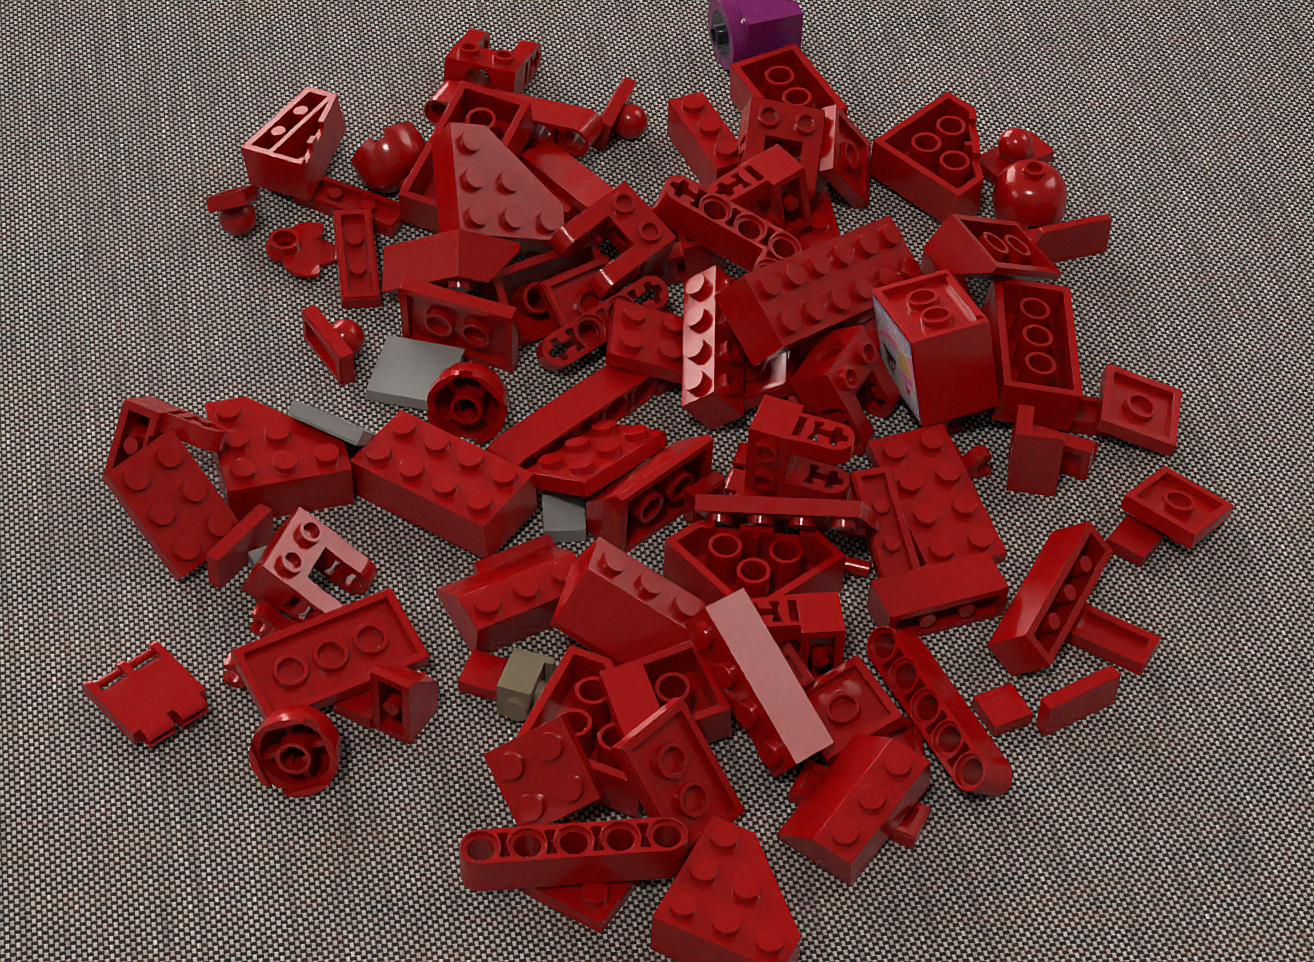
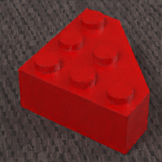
[870,91,983,223]
[431,122,565,255]
[204,396,354,522]
[663,520,846,622]
[515,645,643,818]
[650,815,801,962]

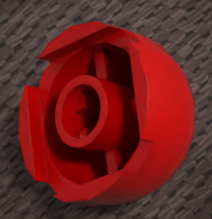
[351,122,426,194]
[991,159,1067,230]
[427,362,509,445]
[248,704,342,797]

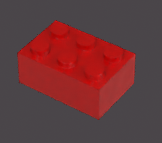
[730,43,847,115]

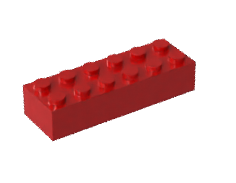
[714,215,923,367]

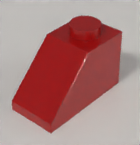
[370,664,438,745]

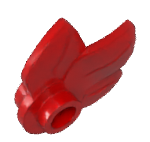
[265,222,337,278]

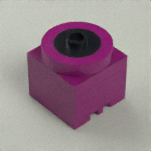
[708,0,804,70]

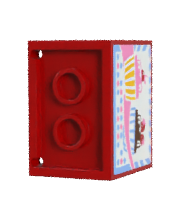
[871,269,999,427]

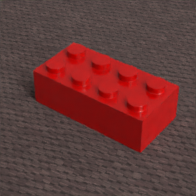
[398,80,534,233]
[981,276,1083,431]
[350,410,538,558]

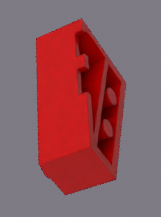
[241,86,346,201]

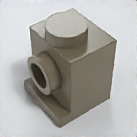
[497,647,556,721]

